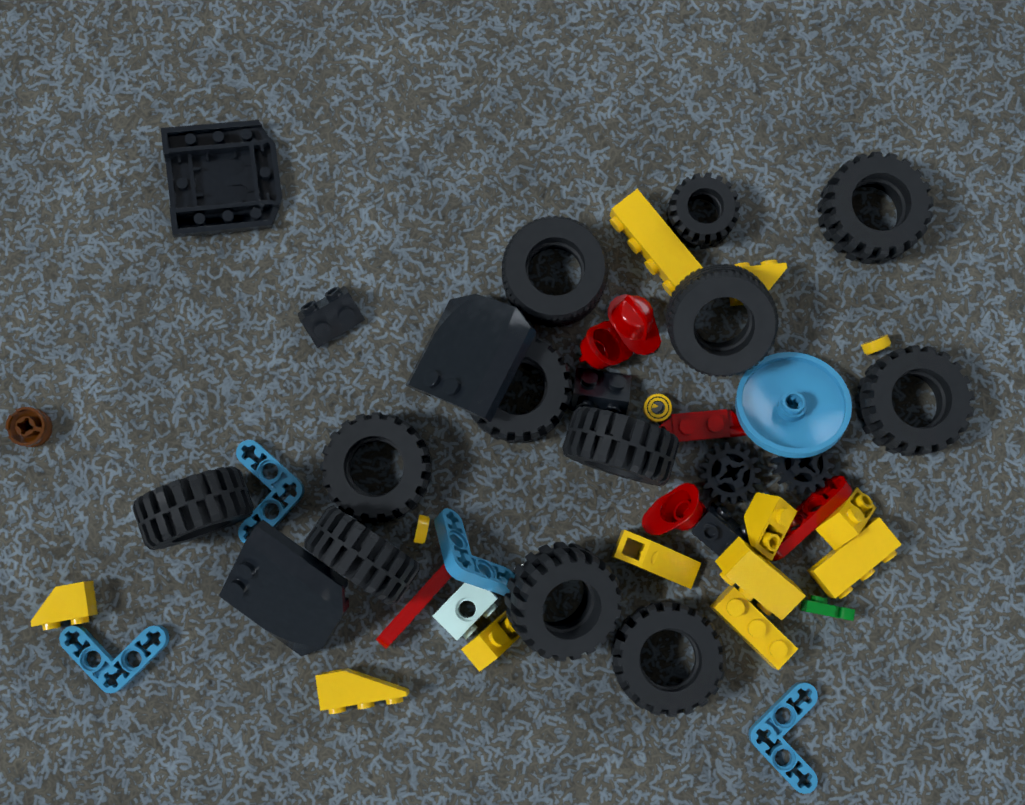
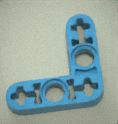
[236,440,304,543]
[434,508,515,596]
[59,625,170,693]
[748,682,818,794]

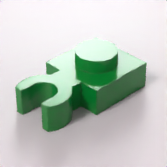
[800,595,855,621]

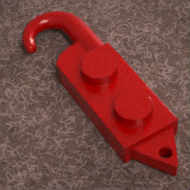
[658,409,747,442]

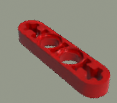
[772,475,852,561]
[376,564,452,649]

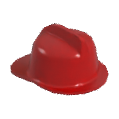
[608,294,661,355]
[579,321,633,369]
[642,483,706,535]

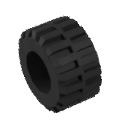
[666,173,740,249]

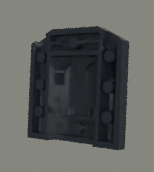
[161,120,283,238]
[406,294,537,422]
[219,520,349,656]

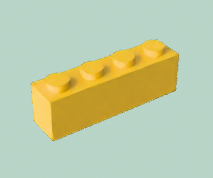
[609,188,703,297]

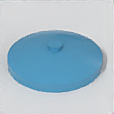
[735,352,852,458]

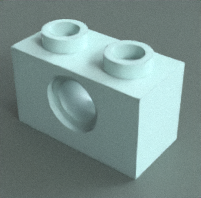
[432,583,498,640]

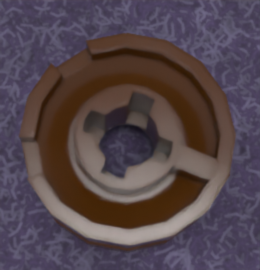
[5,407,53,447]

